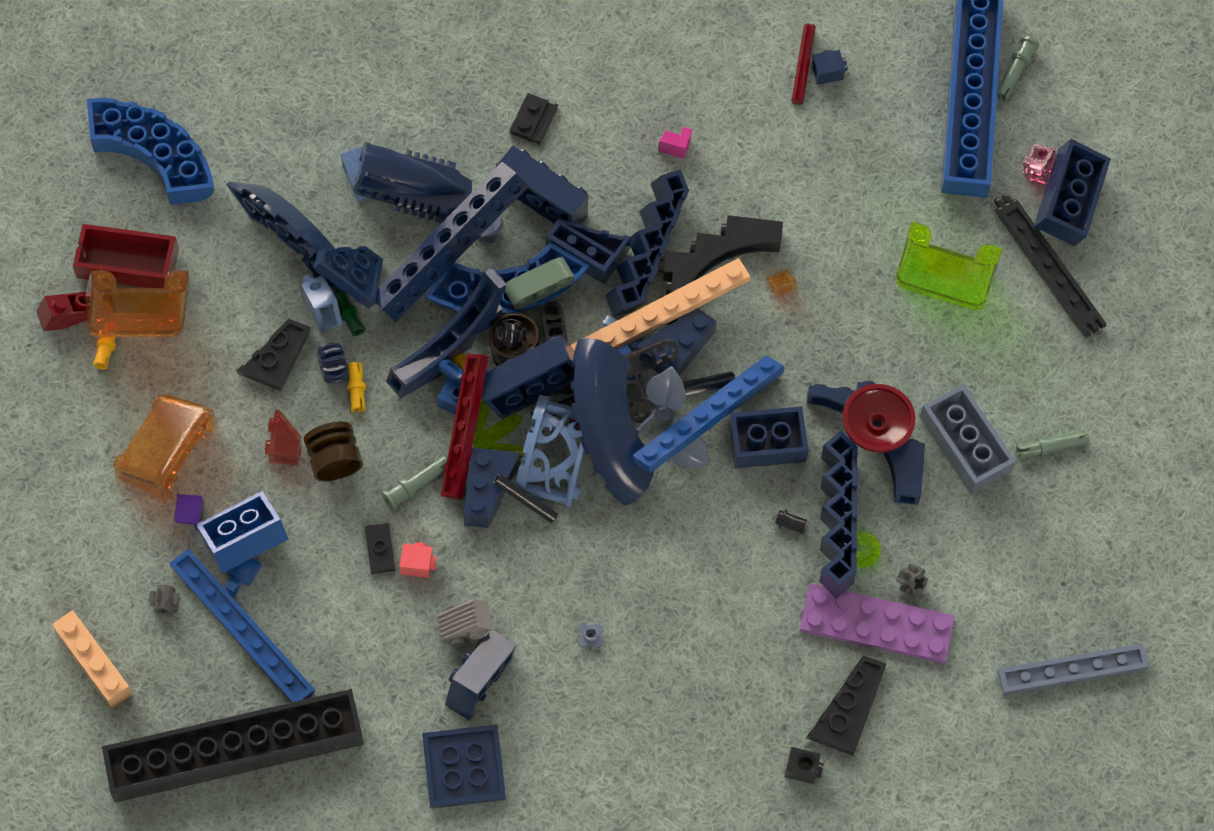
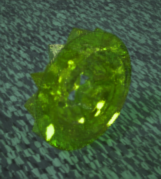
[856,530,881,568]

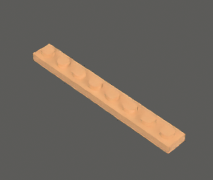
[571,258,751,350]

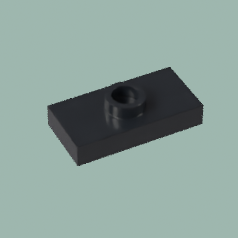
[365,523,396,574]

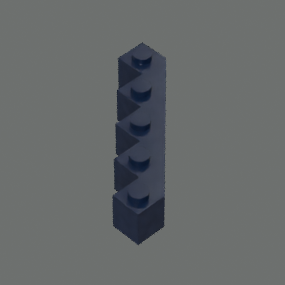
[605,169,689,317]
[819,431,858,598]

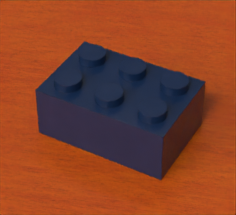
[729,406,809,469]

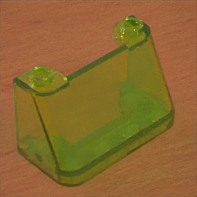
[895,221,1003,310]

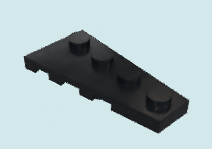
[806,655,887,756]

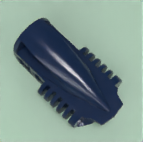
[353,141,472,223]

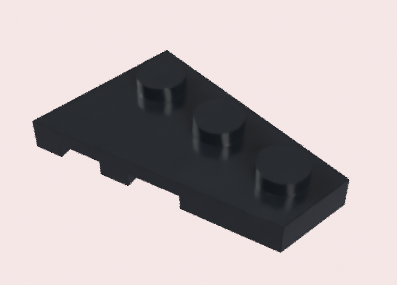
[237,318,311,391]

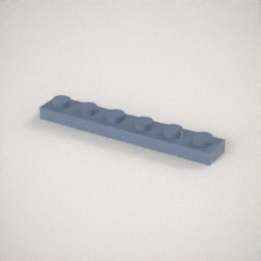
[997,643,1149,695]

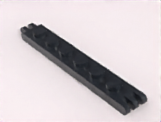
[994,193,1107,338]

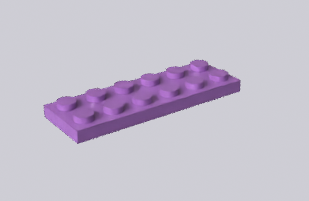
[799,583,955,664]

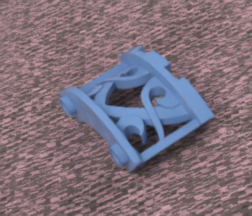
[516,395,585,508]

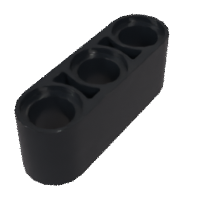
[541,301,568,343]

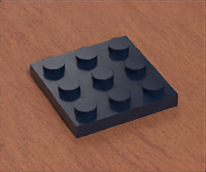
[422,724,506,809]

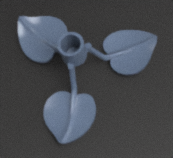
[635,366,710,467]

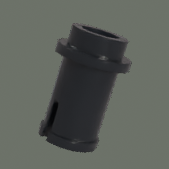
[775,509,807,534]

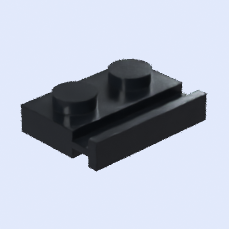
[509,93,558,145]

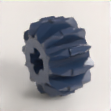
[317,343,348,383]

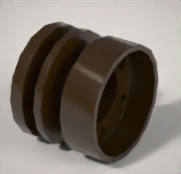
[489,313,541,367]
[303,421,363,482]

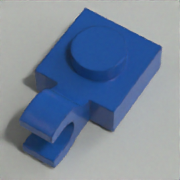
[225,558,262,597]

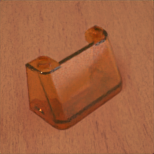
[86,271,189,337]
[113,393,217,503]

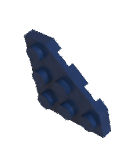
[314,246,383,309]

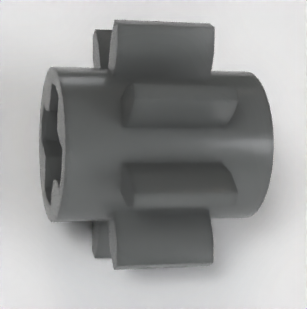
[896,564,928,596]
[149,585,180,615]

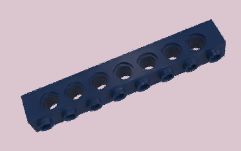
[375,162,528,322]

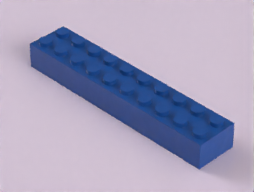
[941,0,1003,198]

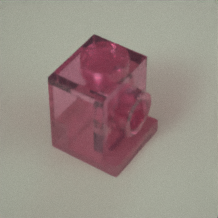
[1023,144,1056,184]

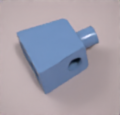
[301,274,342,333]

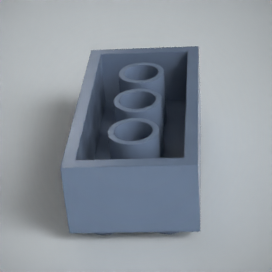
[920,384,1016,495]

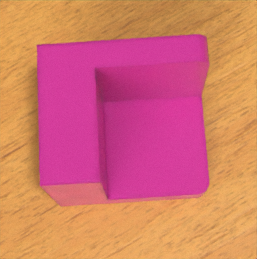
[658,127,692,159]

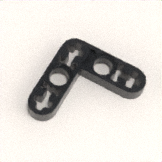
[624,338,679,423]

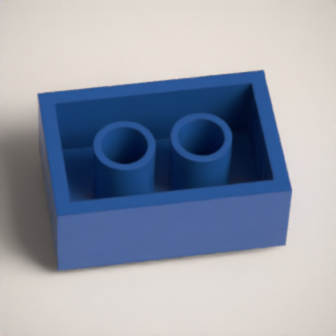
[196,491,288,573]

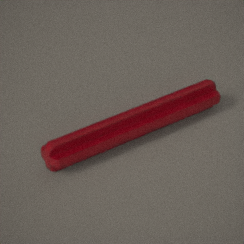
[791,23,816,105]

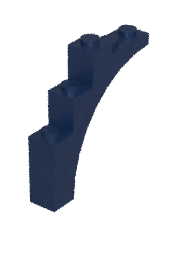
[386,268,507,399]
[806,381,925,505]

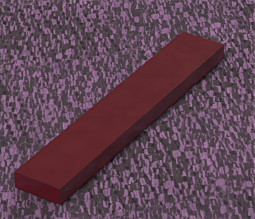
[441,353,489,500]

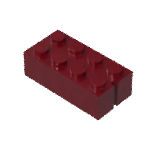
[73,224,179,291]

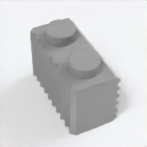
[437,599,492,647]

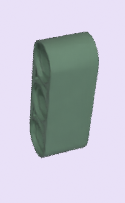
[504,257,575,309]

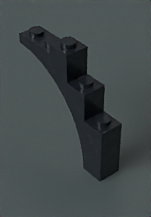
[659,215,783,325]

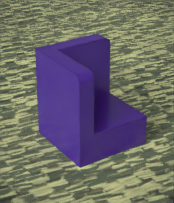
[174,494,204,531]

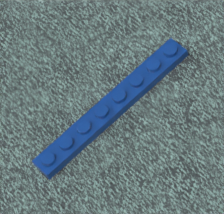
[632,355,784,474]
[169,548,315,702]

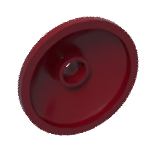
[842,384,916,453]

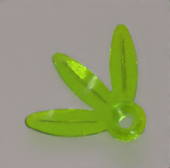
[472,397,524,458]

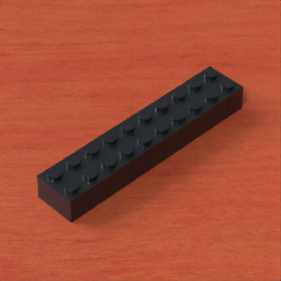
[102,689,364,803]

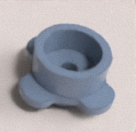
[578,623,603,648]

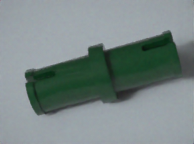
[334,290,366,337]

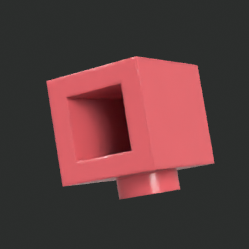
[399,543,437,578]

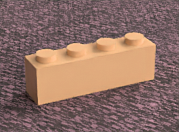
[52,610,132,709]

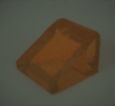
[765,269,798,298]

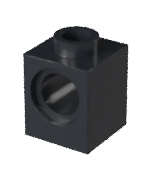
[784,747,824,784]

